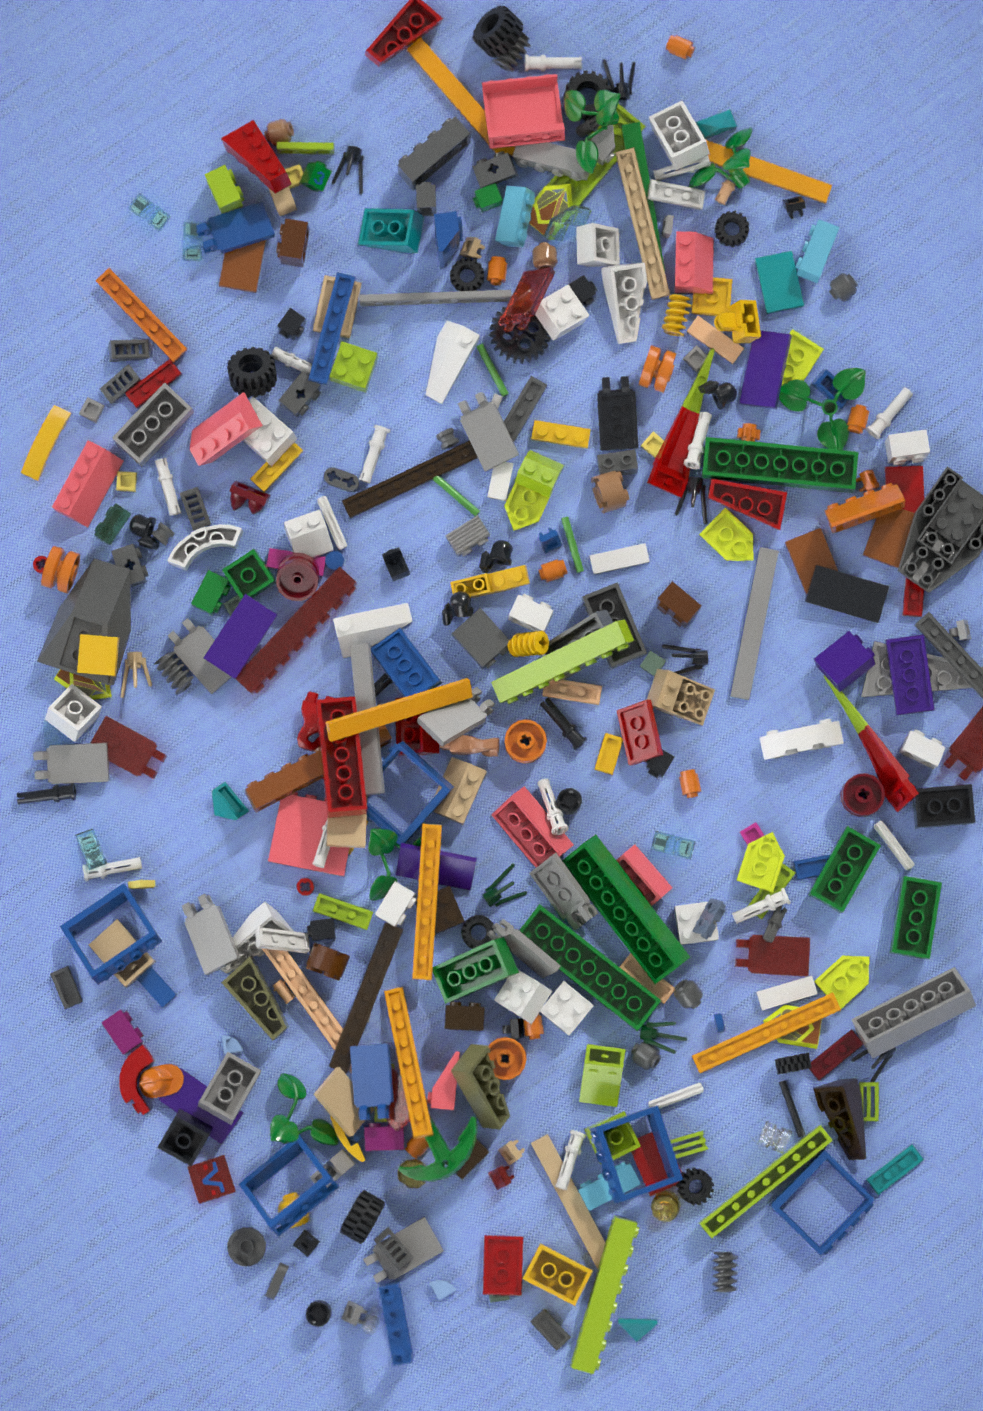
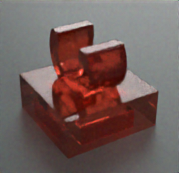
[488,1165,515,1190]

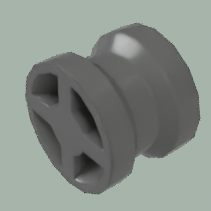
[436,428,459,450]
[151,522,175,546]

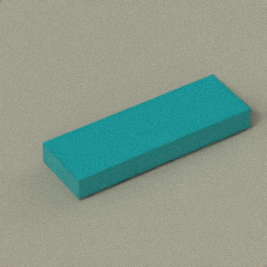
[866,1144,924,1195]

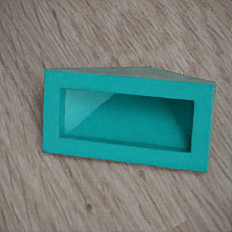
[695,109,737,139]
[212,782,249,820]
[618,1318,658,1342]

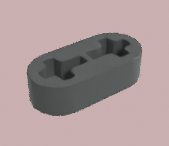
[324,467,359,492]
[265,1262,289,1300]

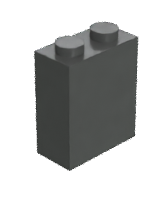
[452,608,509,669]

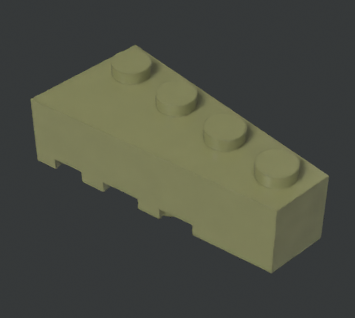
[221,956,289,1040]
[451,1044,510,1129]

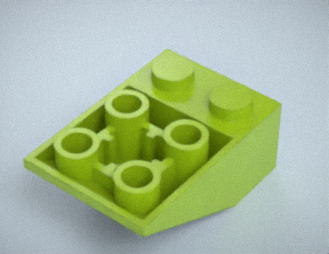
[579,1044,626,1107]

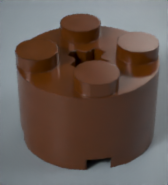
[306,942,350,981]

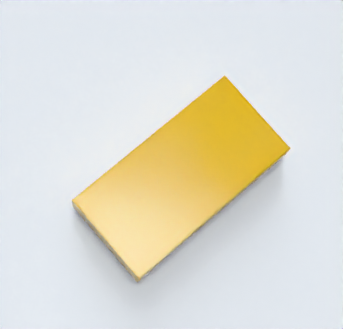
[594,733,623,775]

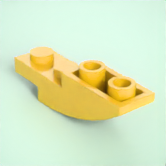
[450,565,530,598]

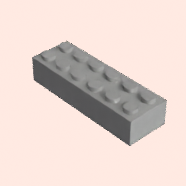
[851,967,976,1059]

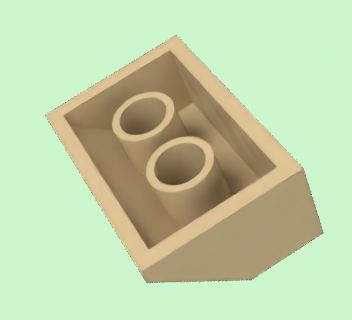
[433,757,487,825]

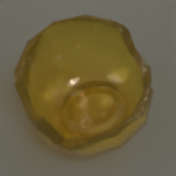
[397,1159,426,1189]
[651,1190,681,1222]

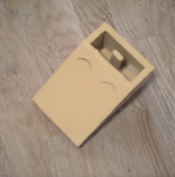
[647,669,715,726]
[89,919,156,988]

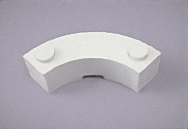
[167,524,243,571]
[759,719,844,760]

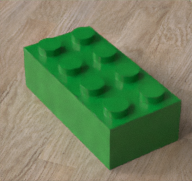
[808,826,881,913]
[889,876,942,960]
[432,937,519,1004]

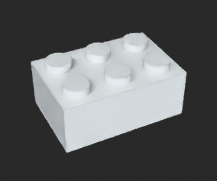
[649,101,710,170]
[242,396,298,466]

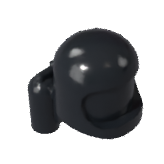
[698,380,737,410]
[129,514,159,550]
[479,540,513,573]
[442,591,473,625]

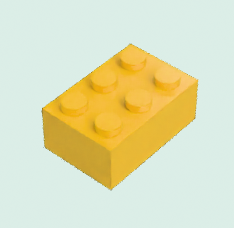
[522,1243,593,1306]

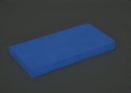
[371,628,442,697]

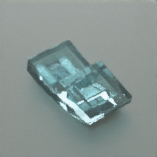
[128,193,171,231]
[183,222,203,261]
[75,828,107,870]
[651,831,696,860]

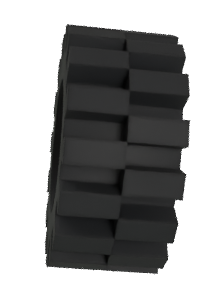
[715,211,749,247]
[450,257,484,291]
[461,915,496,949]
[774,1053,812,1074]
[676,1167,714,1205]

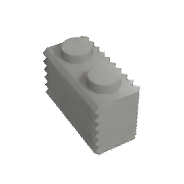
[445,515,490,557]

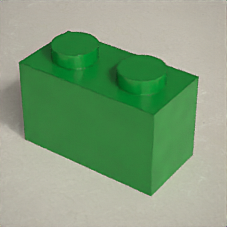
[191,570,231,616]

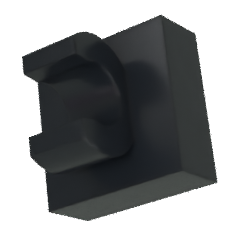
[782,196,806,219]
[502,1018,524,1039]
[293,1230,320,1257]

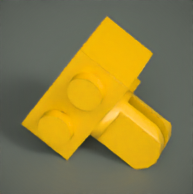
[714,300,761,343]

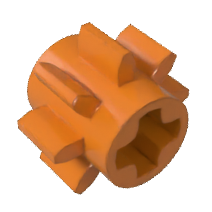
[737,423,761,442]

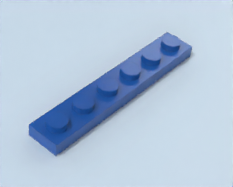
[308,272,356,385]

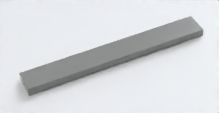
[359,290,512,306]
[730,547,779,700]
[350,642,385,796]

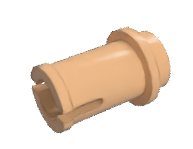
[714,180,736,205]
[273,979,296,1004]

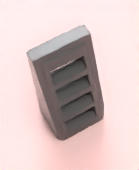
[108,339,149,362]
[100,364,141,404]
[180,487,211,531]
[374,1227,413,1270]

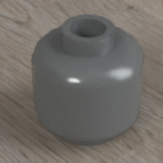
[829,273,858,301]
[674,979,703,1009]
[631,1041,661,1070]

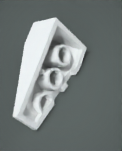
[601,263,647,344]
[425,321,480,404]
[333,603,413,658]
[221,902,293,974]

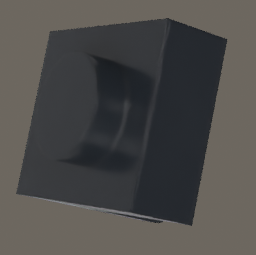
[382,547,410,581]

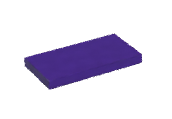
[739,330,792,409]
[203,594,278,679]
[885,635,935,716]
[395,843,477,891]
[158,1068,244,1145]

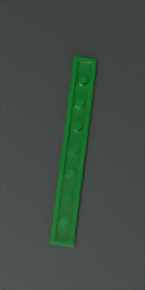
[621,122,665,271]

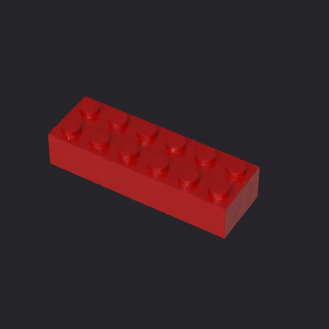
[316,696,367,818]

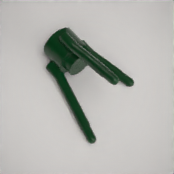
[482,863,527,907]
[640,1022,687,1054]

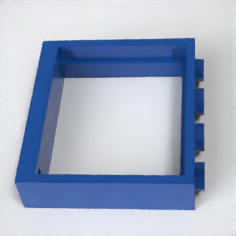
[367,741,454,846]
[60,883,162,985]
[590,1105,683,1203]
[239,1135,339,1237]
[770,1150,875,1255]
[378,1280,414,1366]

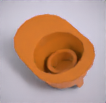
[139,1064,184,1098]

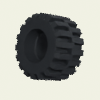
[473,6,523,58]
[564,70,611,122]
[227,347,277,398]
[340,1190,385,1244]

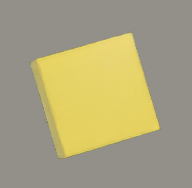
[285,164,303,189]
[641,431,664,458]
[116,471,137,492]
[128,880,155,889]

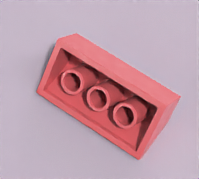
[190,393,263,466]
[52,440,124,528]
[491,786,574,868]

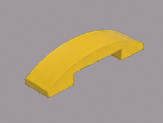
[21,405,72,481]
[330,1115,366,1162]

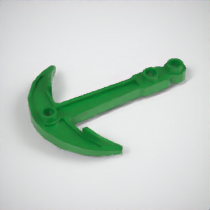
[398,1079,477,1182]

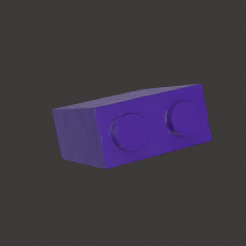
[814,631,876,692]

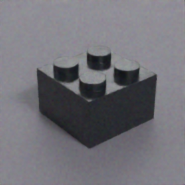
[157,1108,213,1166]

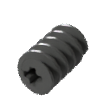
[493,32,531,72]
[154,652,194,695]
[712,1252,738,1292]

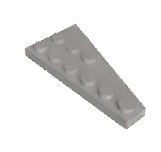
[861,641,983,697]

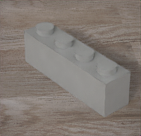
[513,142,589,181]

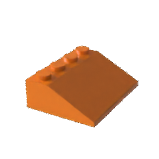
[825,483,905,534]

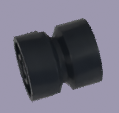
[557,788,582,815]
[306,1300,332,1327]

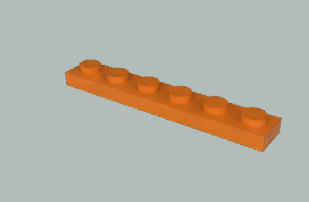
[95,268,187,363]

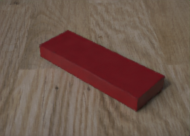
[809,1029,864,1081]

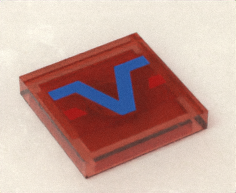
[187,1155,236,1204]

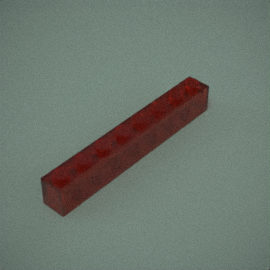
[235,566,357,695]

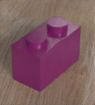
[101,1009,144,1055]
[365,1122,405,1151]

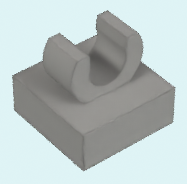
[949,620,971,641]
[341,1300,367,1325]

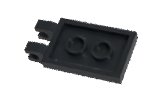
[597,376,639,451]

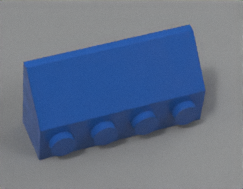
[434,211,463,269]

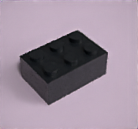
[912,784,976,829]

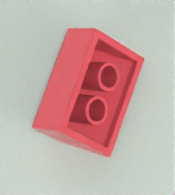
[675,231,714,294]
[616,844,673,906]

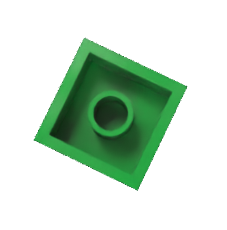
[222,549,276,600]

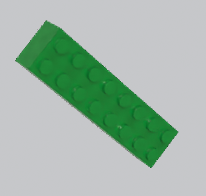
[701,437,859,493]
[562,834,690,984]
[519,904,662,1031]

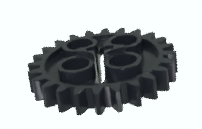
[489,303,551,364]

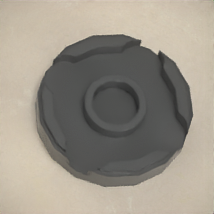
[227,1227,266,1266]

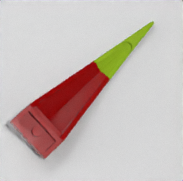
[647,348,715,498]
[824,676,919,812]

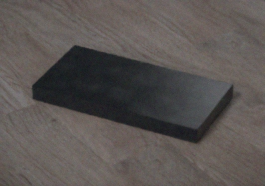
[805,565,889,623]

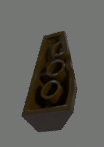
[813,1078,866,1160]

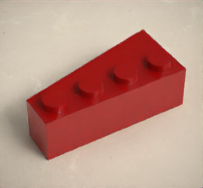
[364,0,443,67]
[221,120,292,194]
[707,479,787,530]

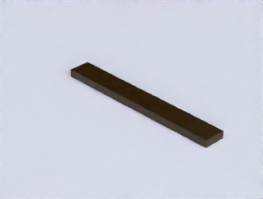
[342,440,478,518]
[328,922,403,1074]

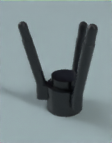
[602,59,636,100]
[332,146,364,194]
[675,477,707,524]
[662,644,708,674]
[851,1047,896,1082]

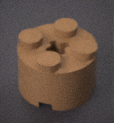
[591,471,629,514]

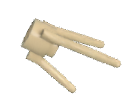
[120,652,152,698]

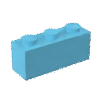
[495,186,535,247]
[795,219,840,284]
[578,1161,641,1211]

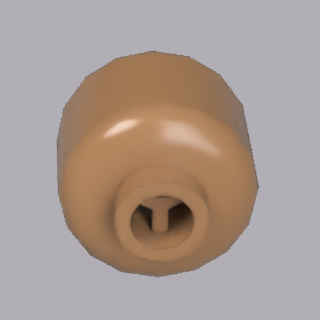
[265,119,294,146]
[532,242,557,272]

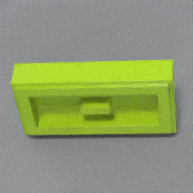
[859,1082,879,1121]
[670,1131,708,1159]

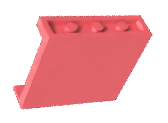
[482,74,565,149]
[268,792,350,877]

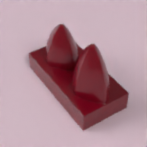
[229,481,271,514]

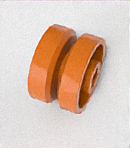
[638,345,677,393]
[41,546,80,594]
[504,719,547,764]
[488,1037,527,1080]

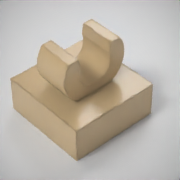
[459,237,485,259]
[498,1140,525,1166]

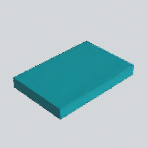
[755,251,804,314]

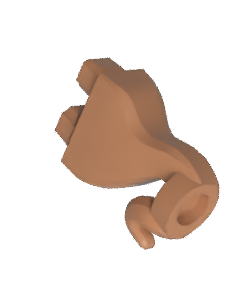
[440,735,500,757]

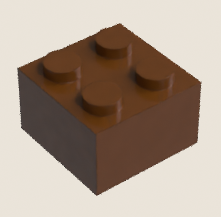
[276,218,310,267]
[656,581,702,628]

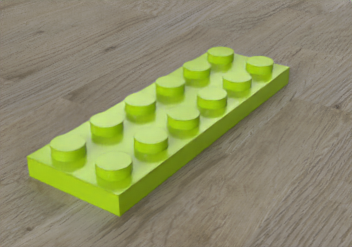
[546,104,646,213]

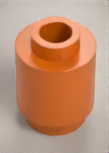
[666,35,695,60]
[487,256,507,286]
[847,404,870,434]
[538,559,568,583]
[679,769,701,798]
[523,1013,544,1040]
[405,1137,429,1159]

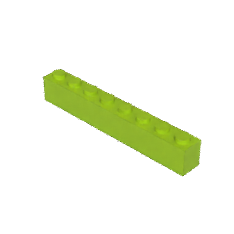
[491,619,634,704]
[698,1125,833,1239]
[570,1215,639,1374]

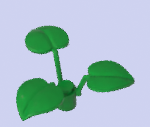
[564,90,620,174]
[689,127,753,188]
[779,368,866,450]
[368,829,422,901]
[270,1073,339,1146]

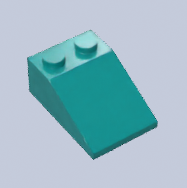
[358,208,424,253]

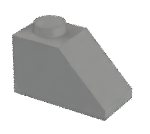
[591,125,615,166]
[310,1149,355,1187]

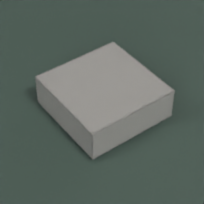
[661,215,674,238]
[683,345,707,372]
[79,397,105,423]

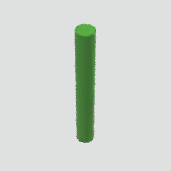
[476,344,509,397]
[432,476,480,516]
[561,516,584,573]

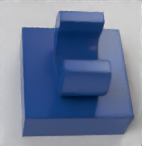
[538,528,562,554]

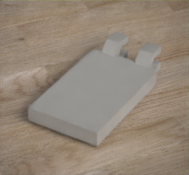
[458,392,520,472]
[167,618,231,695]
[417,687,495,747]
[33,743,110,784]
[529,853,598,930]
[182,894,240,975]
[487,919,560,979]
[363,1217,444,1283]

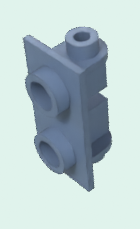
[692,898,726,940]

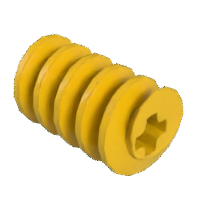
[662,294,691,337]
[507,631,549,657]

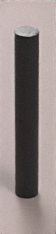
[779,1080,806,1138]

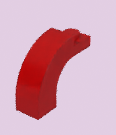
[119,1045,155,1115]

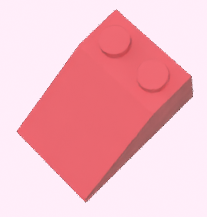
[427,1051,460,1110]

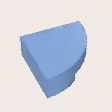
[221,1035,243,1055]
[430,1280,456,1300]

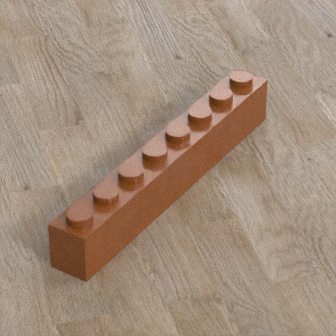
[245,725,392,813]

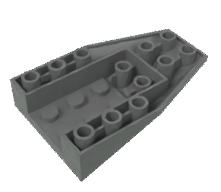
[897,466,983,593]
[37,558,131,685]

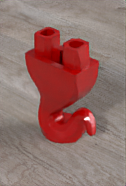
[297,691,333,752]

